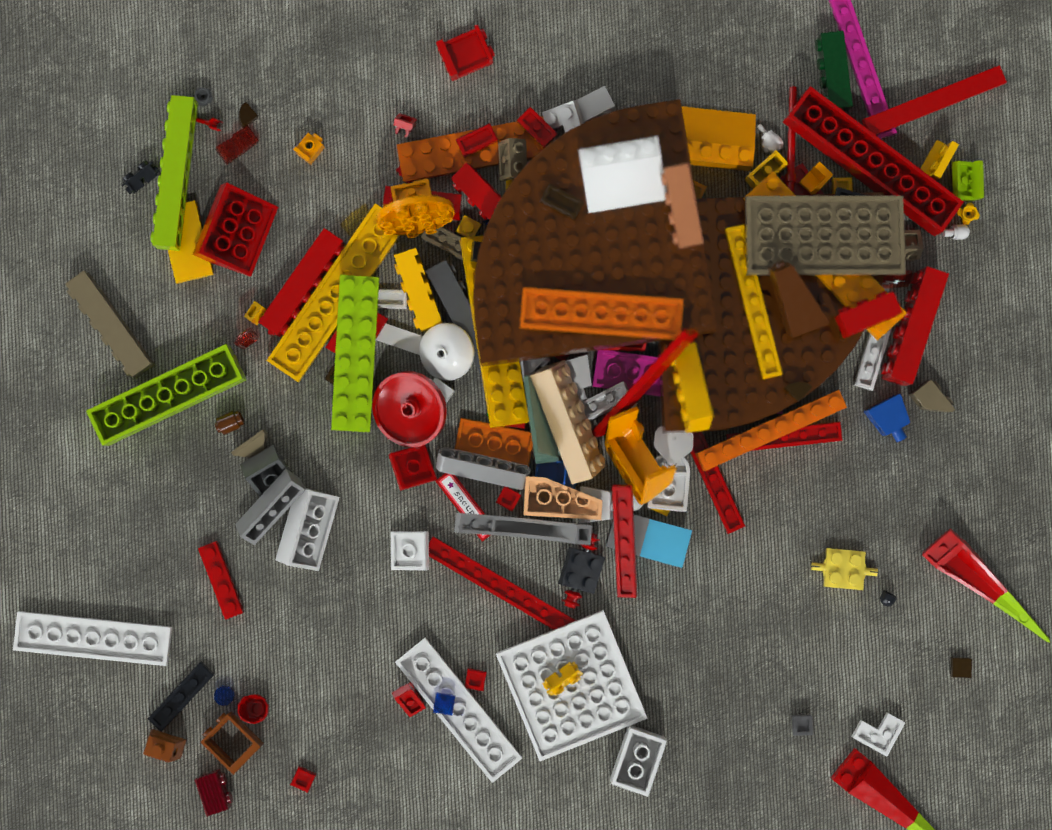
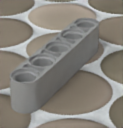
[436,447,531,490]

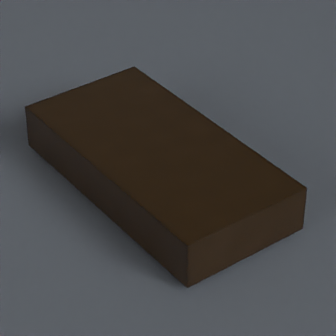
[540,183,584,220]

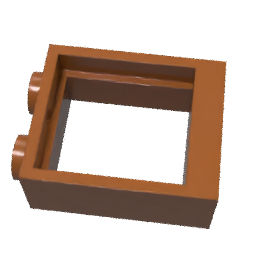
[200,711,264,775]

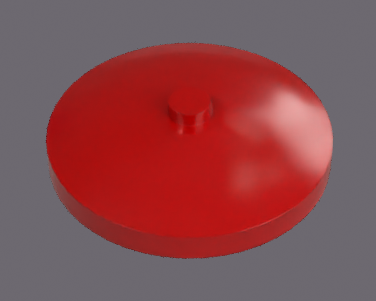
[372,371,447,447]

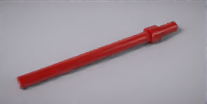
[785,87,797,193]

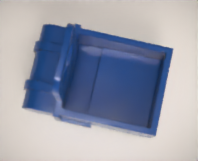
[535,460,577,489]

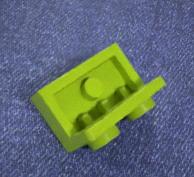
[952,160,984,201]

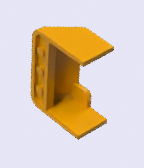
[605,406,676,505]

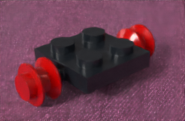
[558,533,605,609]

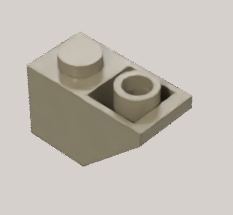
[908,380,955,413]

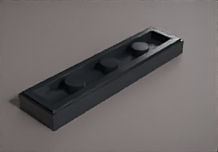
[147,661,215,732]

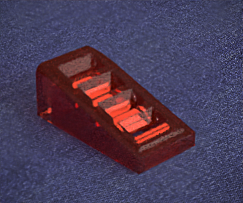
[234,327,259,349]

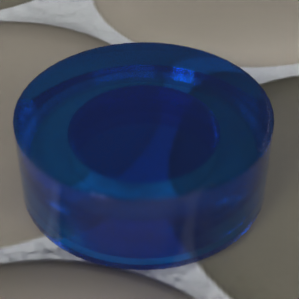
[214,686,235,706]

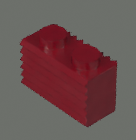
[194,769,233,817]

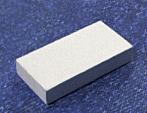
[378,289,407,309]

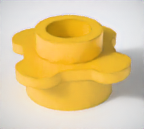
[957,203,980,225]

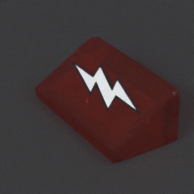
[881,270,913,289]

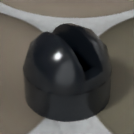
[880,590,897,607]

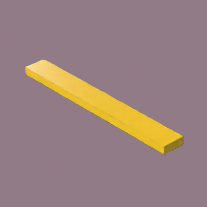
[725,224,783,380]

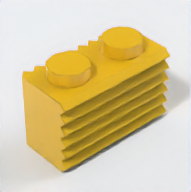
[745,150,788,189]

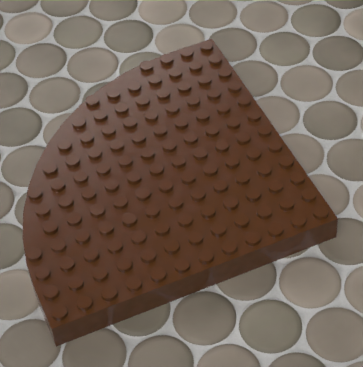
[473,99,717,367]
[658,192,884,434]

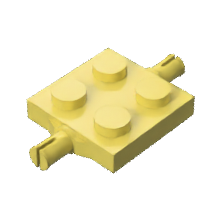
[811,548,878,590]

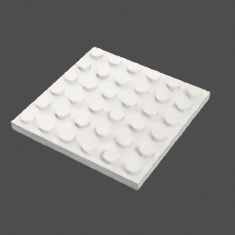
[496,610,648,761]

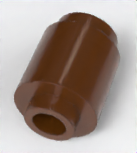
[214,410,245,435]

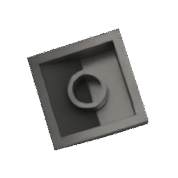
[240,445,291,496]

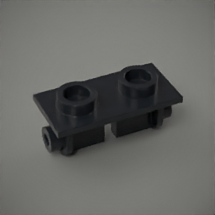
[121,160,160,194]

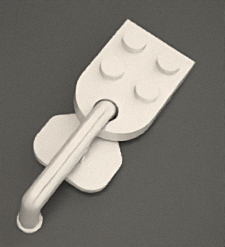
[647,426,694,512]

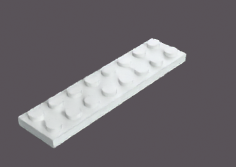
[13,611,172,666]
[395,637,522,783]

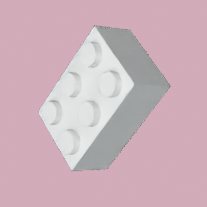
[610,725,667,797]

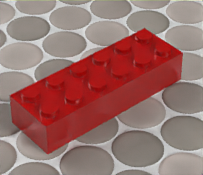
[881,266,949,386]

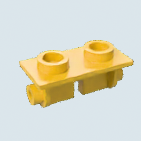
[542,661,583,696]

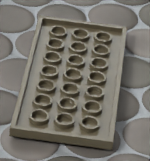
[745,196,906,275]

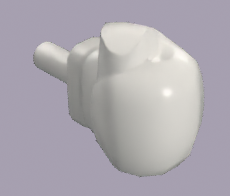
[757,124,784,154]

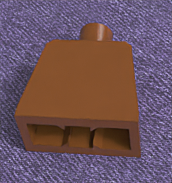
[143,729,187,762]

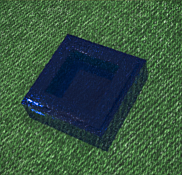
[433,692,456,715]

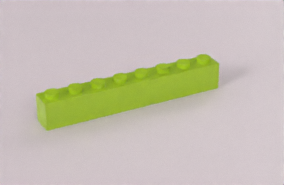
[150,95,198,251]

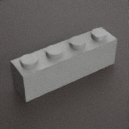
[235,469,306,545]

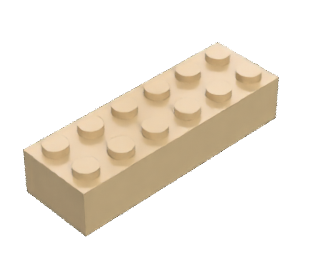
[530,360,605,484]

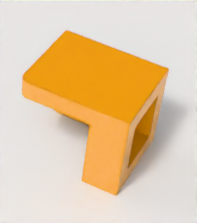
[799,161,834,195]

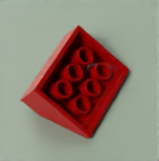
[192,182,278,277]

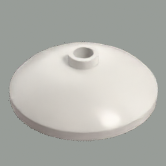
[419,323,475,381]

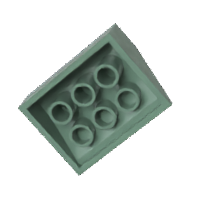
[524,376,560,464]

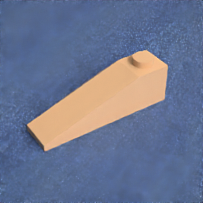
[524,476,602,520]

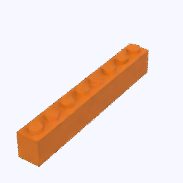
[695,390,847,471]

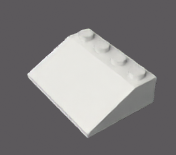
[579,136,666,213]

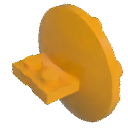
[376,179,455,238]

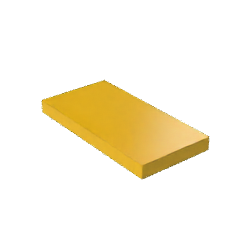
[168,200,214,284]

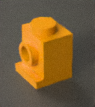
[293,133,325,165]

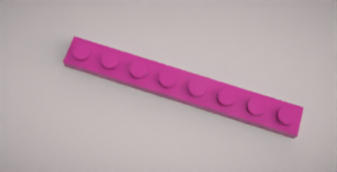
[829,0,897,139]

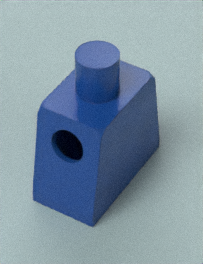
[864,394,910,442]

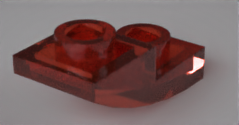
[215,126,259,165]

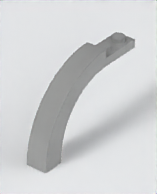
[454,513,592,545]

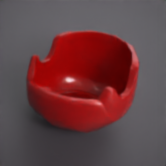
[237,694,269,724]

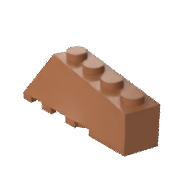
[660,163,703,248]

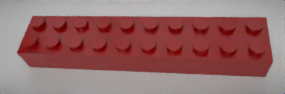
[782,86,964,236]

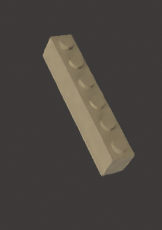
[65,271,155,378]

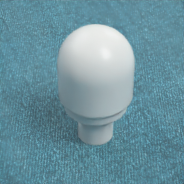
[942,224,970,240]

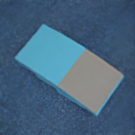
[606,514,692,568]

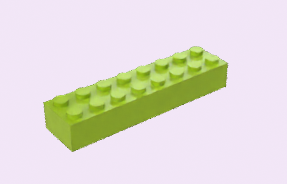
[331,275,380,432]
[86,344,247,446]

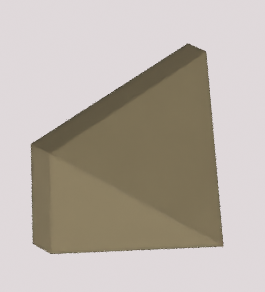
[231,430,268,458]

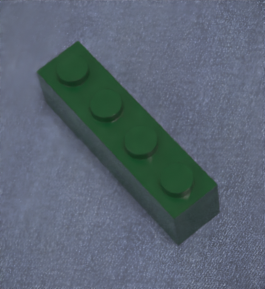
[815,31,853,111]

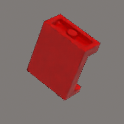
[436,24,495,81]

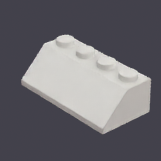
[275,488,340,571]

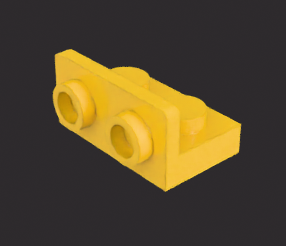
[920,140,959,181]

